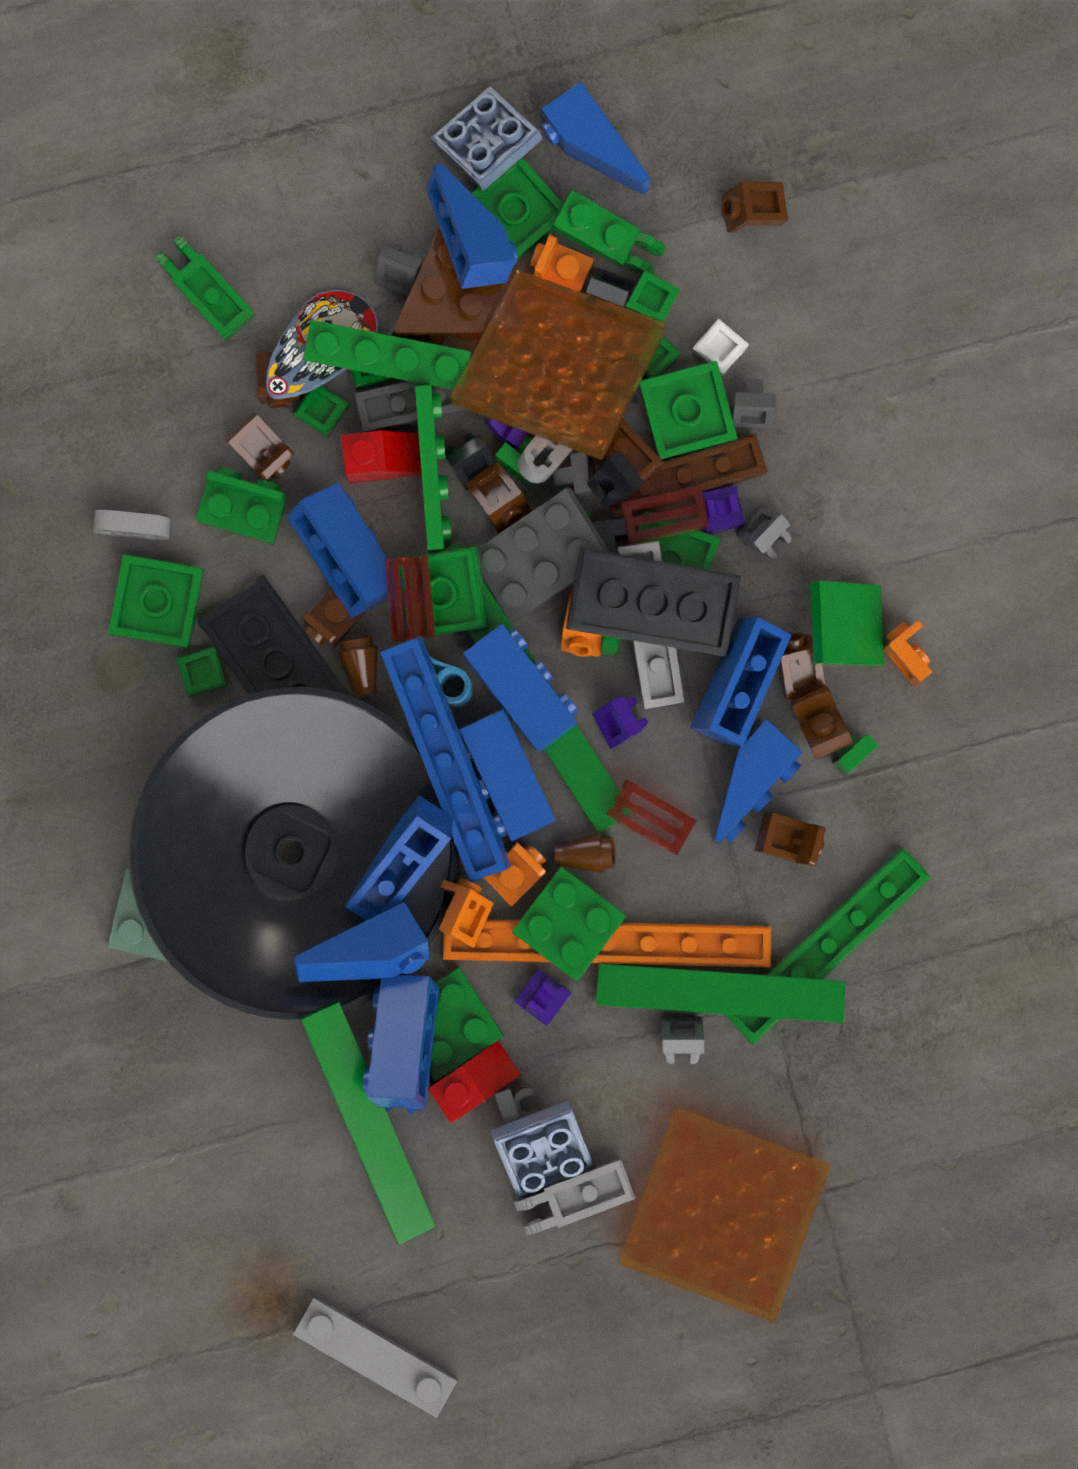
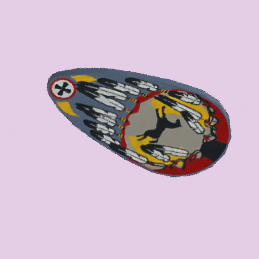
[266,289,378,399]

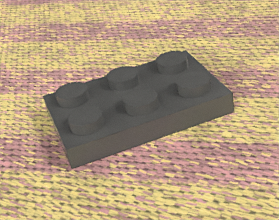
[478,488,610,623]

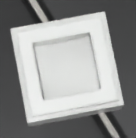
[692,318,749,377]

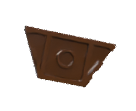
[391,228,503,339]

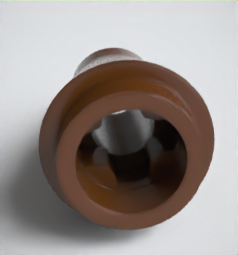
[338,636,378,697]
[555,832,616,873]

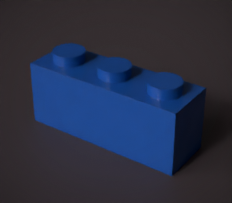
[287,482,404,618]
[690,617,792,747]
[463,624,579,754]
[459,709,556,843]
[363,975,439,1109]

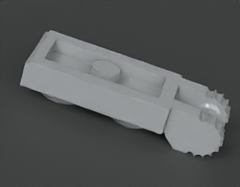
[514,1158,636,1235]

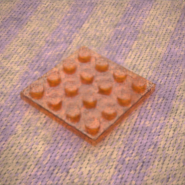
[451,269,666,460]
[618,1106,831,1323]

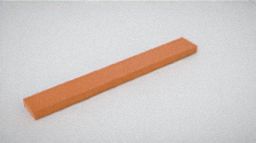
[443,920,771,968]

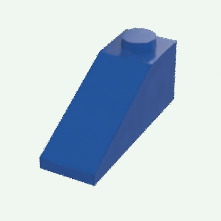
[540,82,650,195]
[426,164,517,289]
[345,795,453,921]
[293,902,429,982]

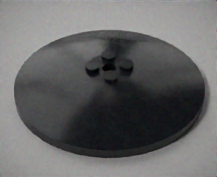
[129,687,459,1020]

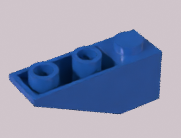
[713,719,803,844]

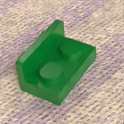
[195,467,288,546]

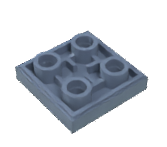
[431,86,542,191]
[490,1101,594,1198]

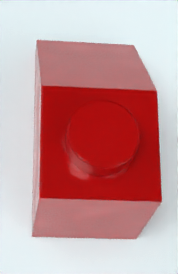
[341,430,422,484]
[428,1040,521,1123]

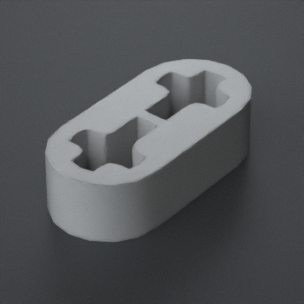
[517,415,580,483]
[93,510,171,540]

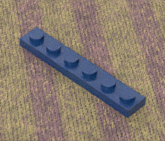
[380,636,511,882]

